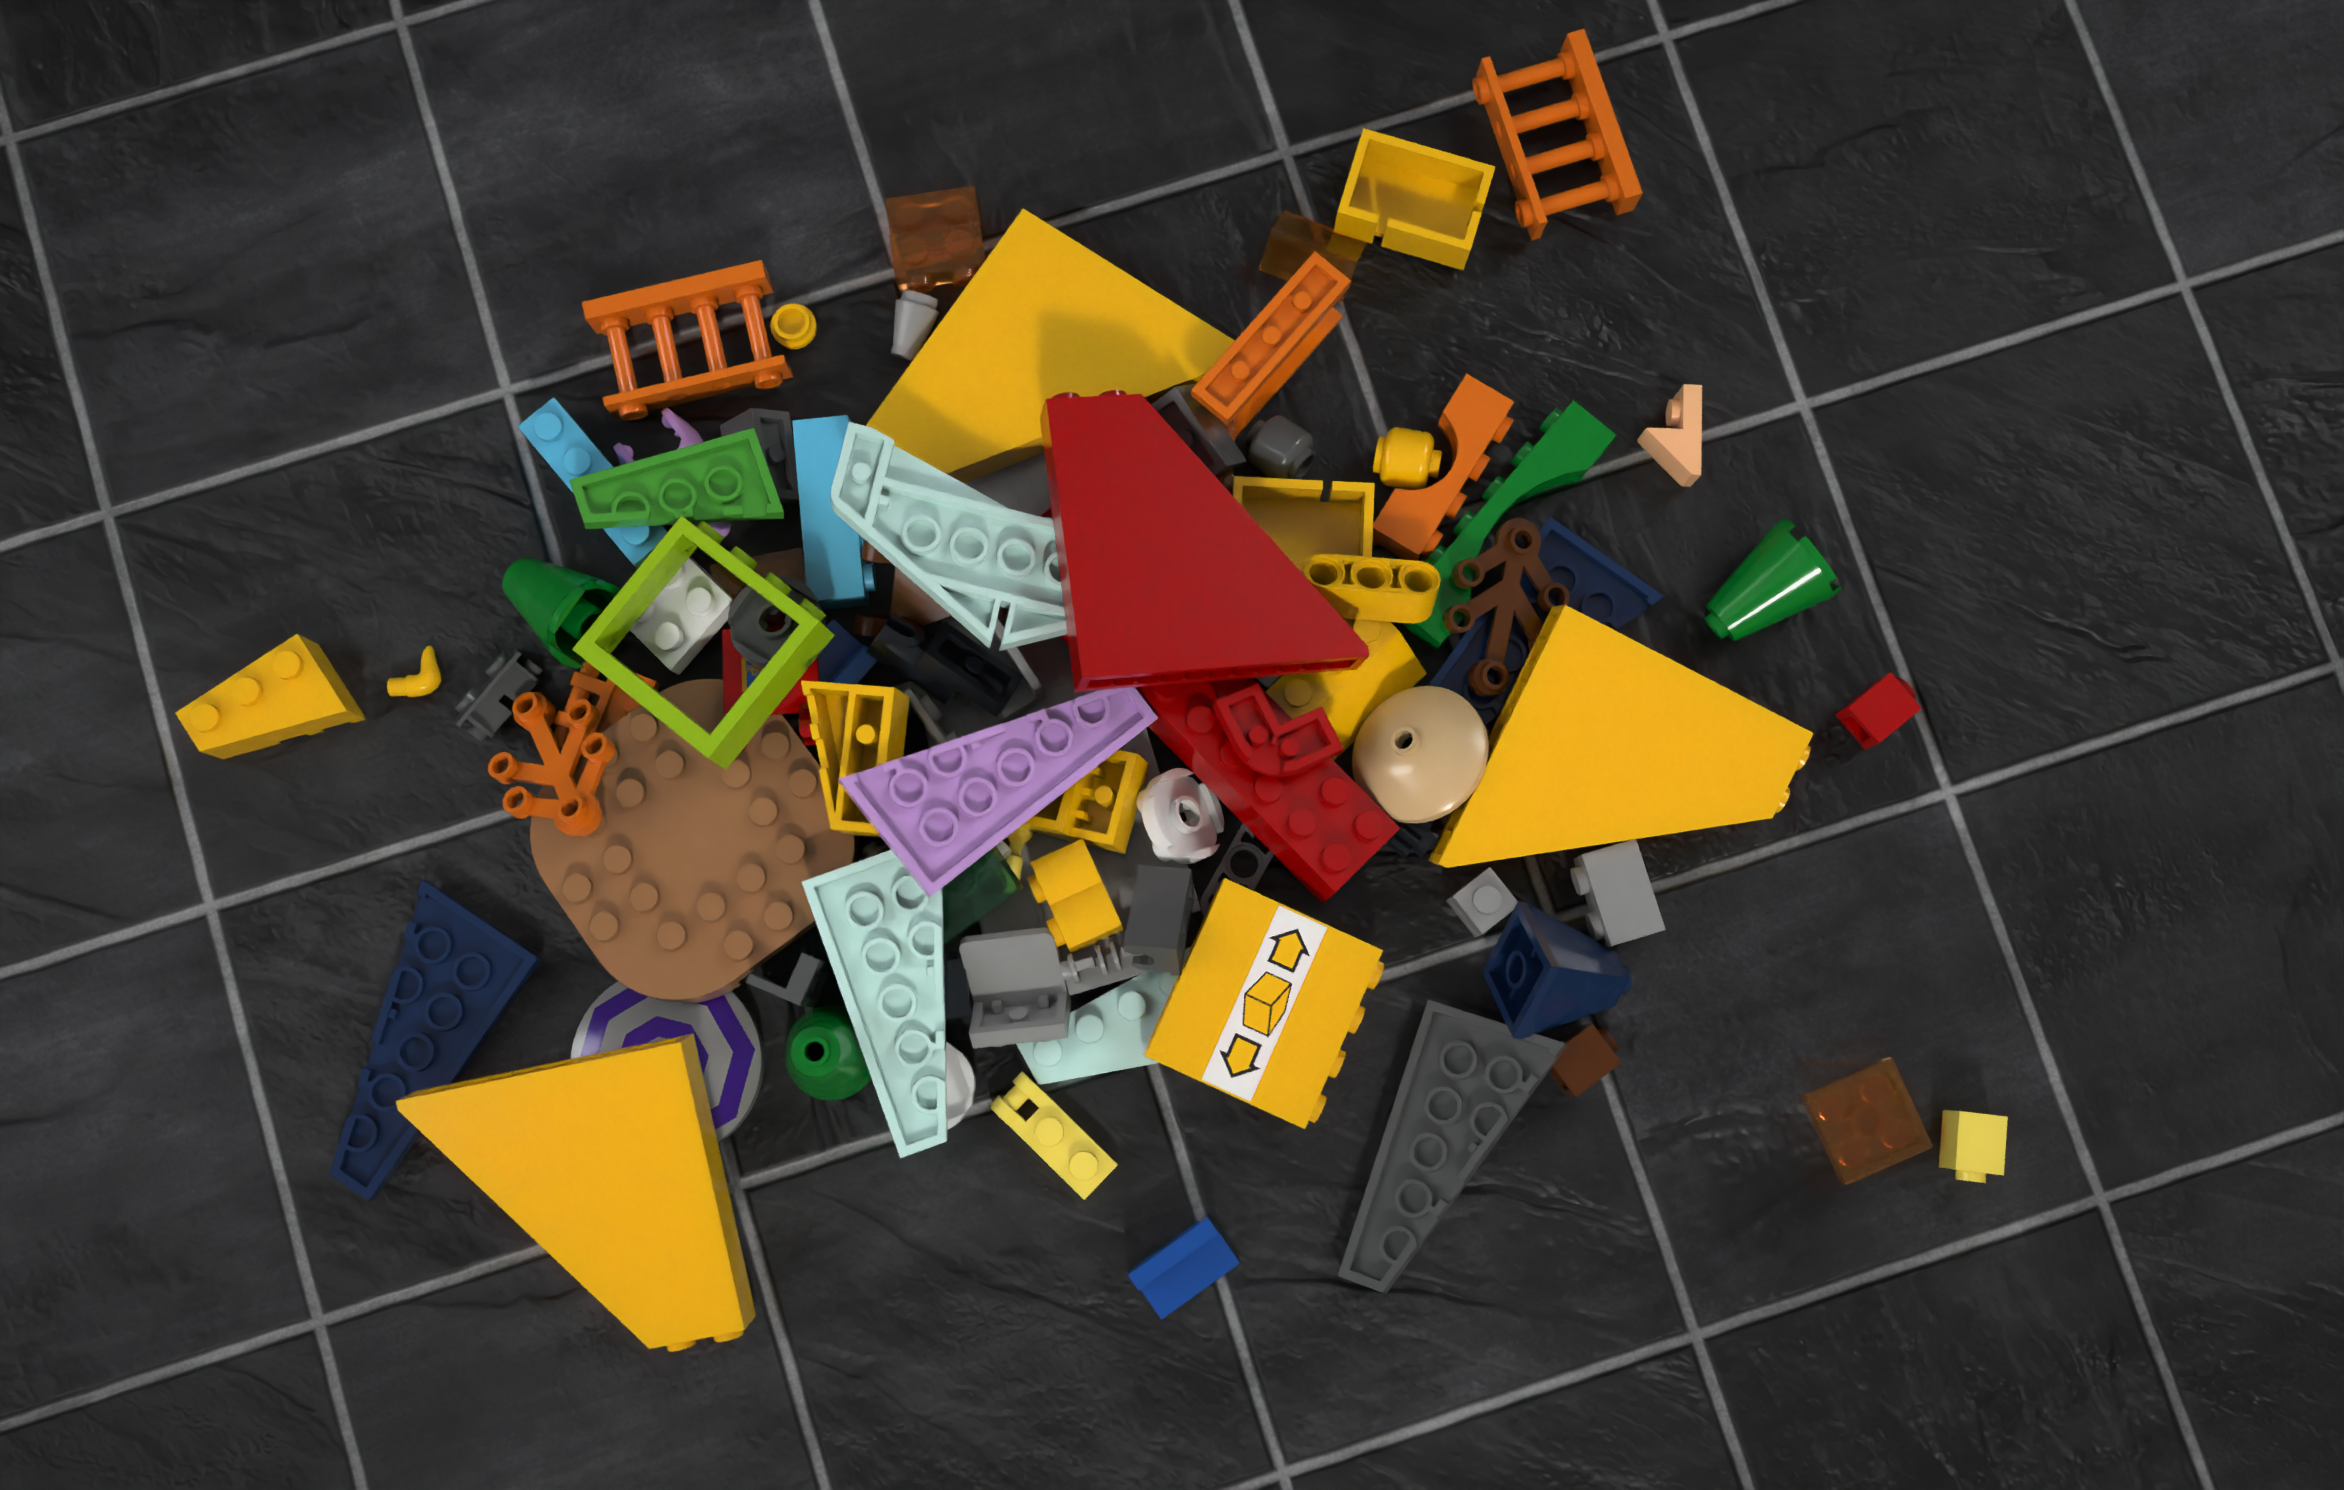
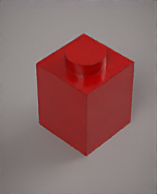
[1834,672,1922,750]

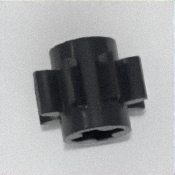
[1387,820,1443,858]

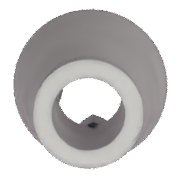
[891,290,940,361]

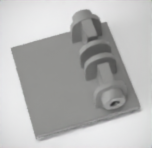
[1043,877,1151,996]

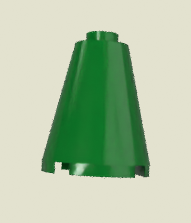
[1704,518,1842,642]
[502,557,621,669]
[784,1005,872,1100]

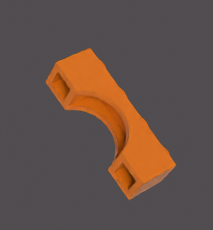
[1373,374,1514,561]

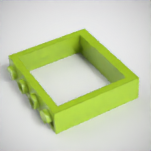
[572,516,835,770]

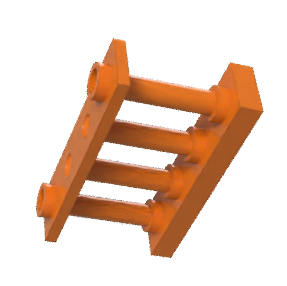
[1472,29,1643,241]
[1191,251,1351,441]
[582,260,793,421]

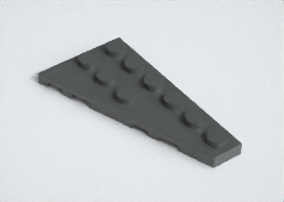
[1338,999,1568,1293]

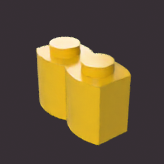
[1027,838,1124,954]

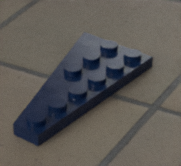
[1402,516,1664,749]

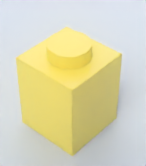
[1939,1110,2008,1183]

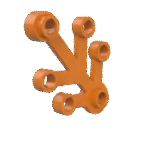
[488,692,615,837]

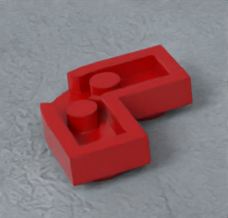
[1212,683,1344,777]

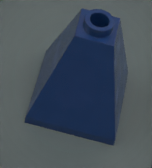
[1482,901,1632,1039]

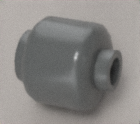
[1246,415,1316,479]

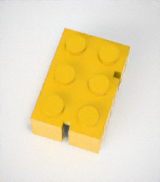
[1333,128,1496,270]
[1232,476,1375,572]

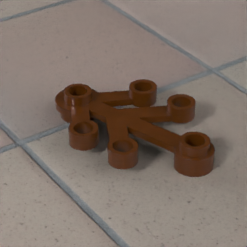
[1442,518,1570,697]

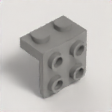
[959,927,1071,1049]

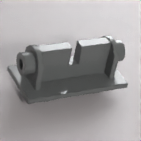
[454,648,543,742]

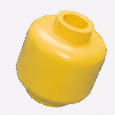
[1373,427,1442,490]

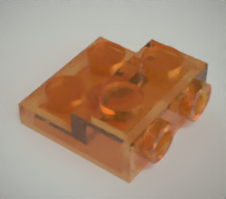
[885,186,986,293]

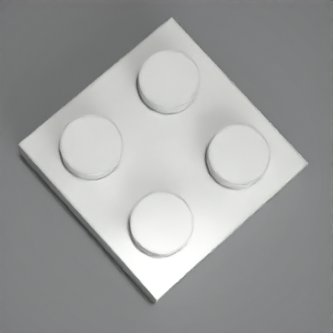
[630,556,734,675]

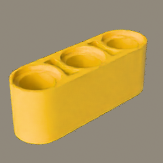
[1302,553,1441,624]

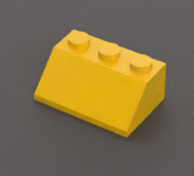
[1265,618,1427,761]

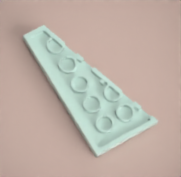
[1017,947,1191,1085]

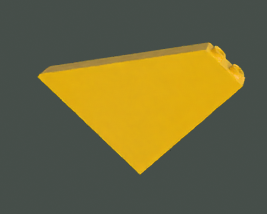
[866,208,1235,483]
[1428,605,1814,868]
[396,1033,756,1352]

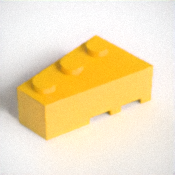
[175,634,367,759]
[801,680,910,838]

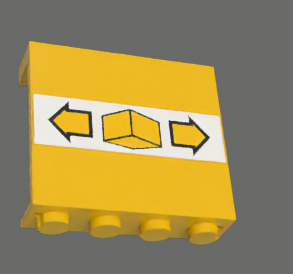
[1143,878,1384,1129]

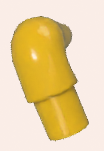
[387,645,441,698]

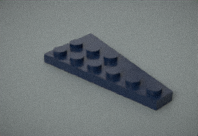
[329,879,543,1201]

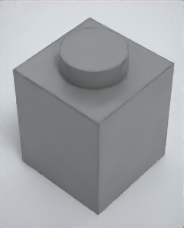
[1446,867,1518,937]

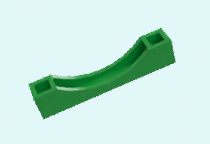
[1400,400,1617,652]

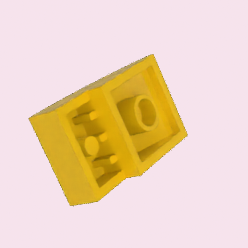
[1019,750,1149,854]

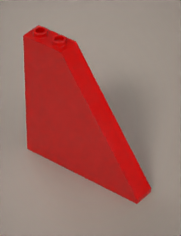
[1040,390,1370,692]

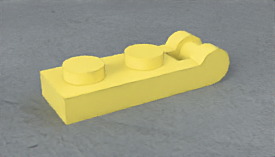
[989,1071,1118,1200]

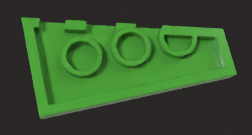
[570,428,784,529]

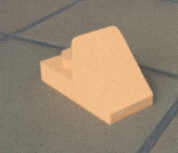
[1637,384,1702,487]

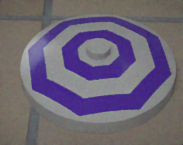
[570,981,765,1144]

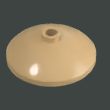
[1352,686,1489,823]

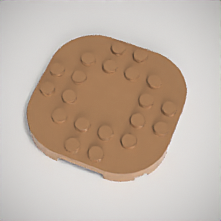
[530,679,860,1004]

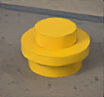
[770,303,817,349]

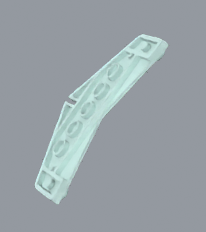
[830,422,1067,651]

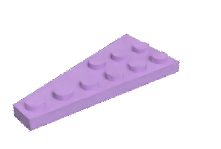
[837,687,1158,897]

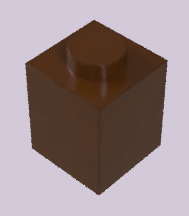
[1549,1024,1622,1098]

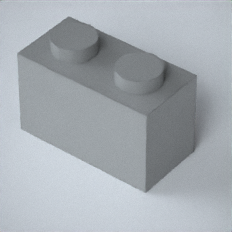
[1570,839,1666,947]

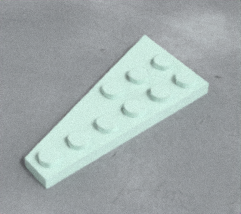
[802,850,948,1158]

